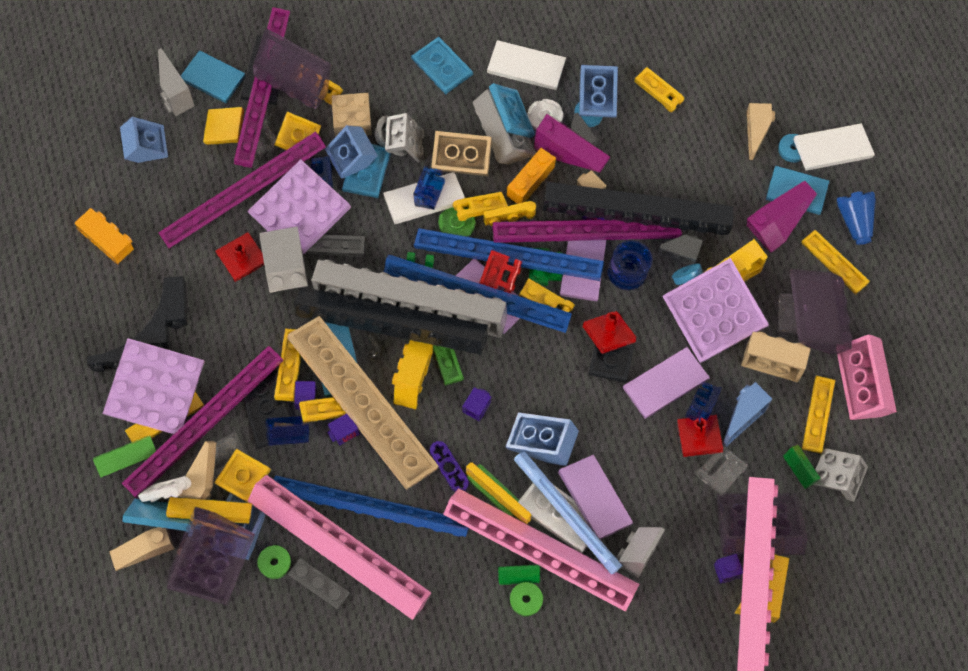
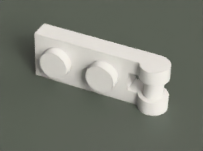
[138,476,191,502]

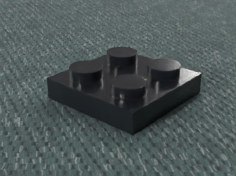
[588,344,634,383]

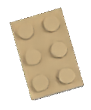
[432,131,492,176]
[741,332,811,382]

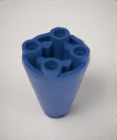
[837,192,876,245]

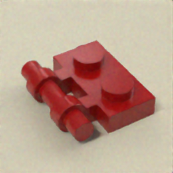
[479,250,522,294]

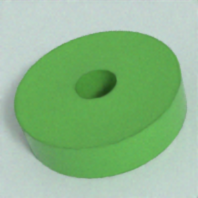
[258,545,291,579]
[510,582,543,616]

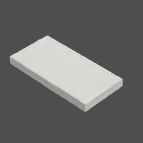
[487,40,566,90]
[793,123,875,171]
[383,172,465,224]
[518,483,588,553]

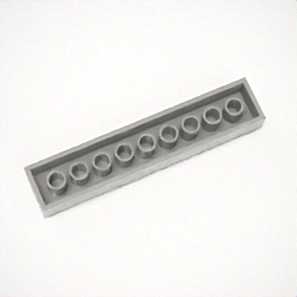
[311,260,507,338]

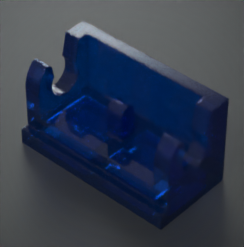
[310,156,333,188]
[413,166,446,210]
[685,382,722,423]
[266,416,309,446]

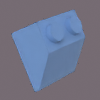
[120,117,168,163]
[325,125,378,178]

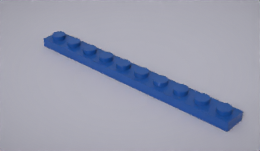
[414,228,604,281]
[384,255,572,333]
[273,476,469,537]

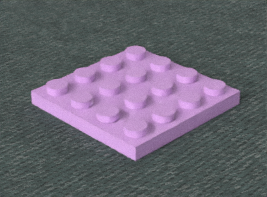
[247,159,351,254]
[663,258,769,364]
[103,338,205,435]

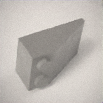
[158,48,194,117]
[259,226,308,292]
[616,527,665,578]

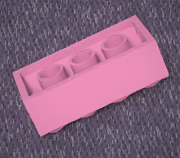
[836,334,897,420]

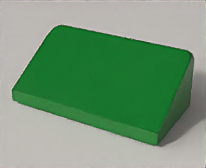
[783,445,821,489]
[498,565,540,585]

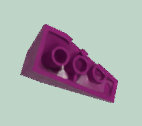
[534,114,610,172]
[746,181,817,253]

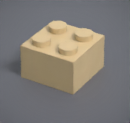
[332,93,372,137]

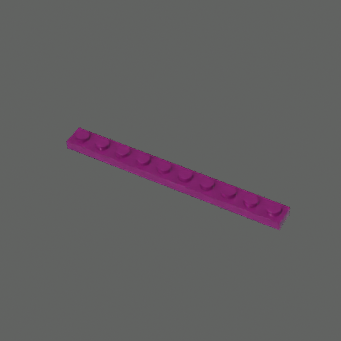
[234,7,290,168]
[158,132,326,248]
[492,220,682,243]
[122,346,283,499]

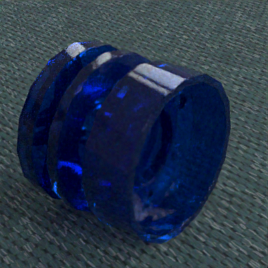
[607,240,653,291]

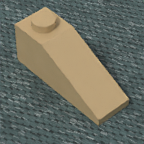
[747,103,775,160]
[179,441,216,500]
[110,527,175,571]

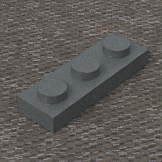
[307,235,365,257]
[288,558,350,610]

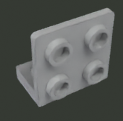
[385,113,424,162]
[813,448,868,502]

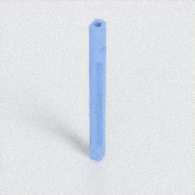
[514,452,622,575]

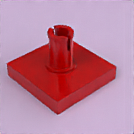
[216,232,264,282]
[583,311,636,354]
[677,415,723,457]

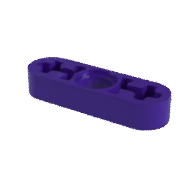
[430,441,469,492]

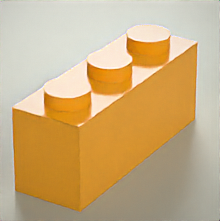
[507,148,556,204]
[74,208,134,265]

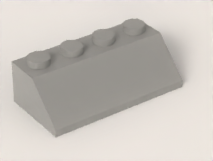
[473,89,536,165]

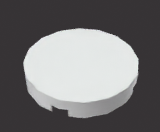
[527,99,564,130]

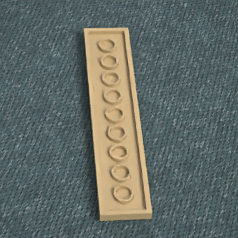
[287,316,439,490]

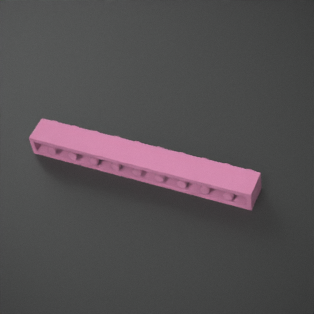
[248,475,431,620]
[737,477,778,671]
[444,489,640,612]

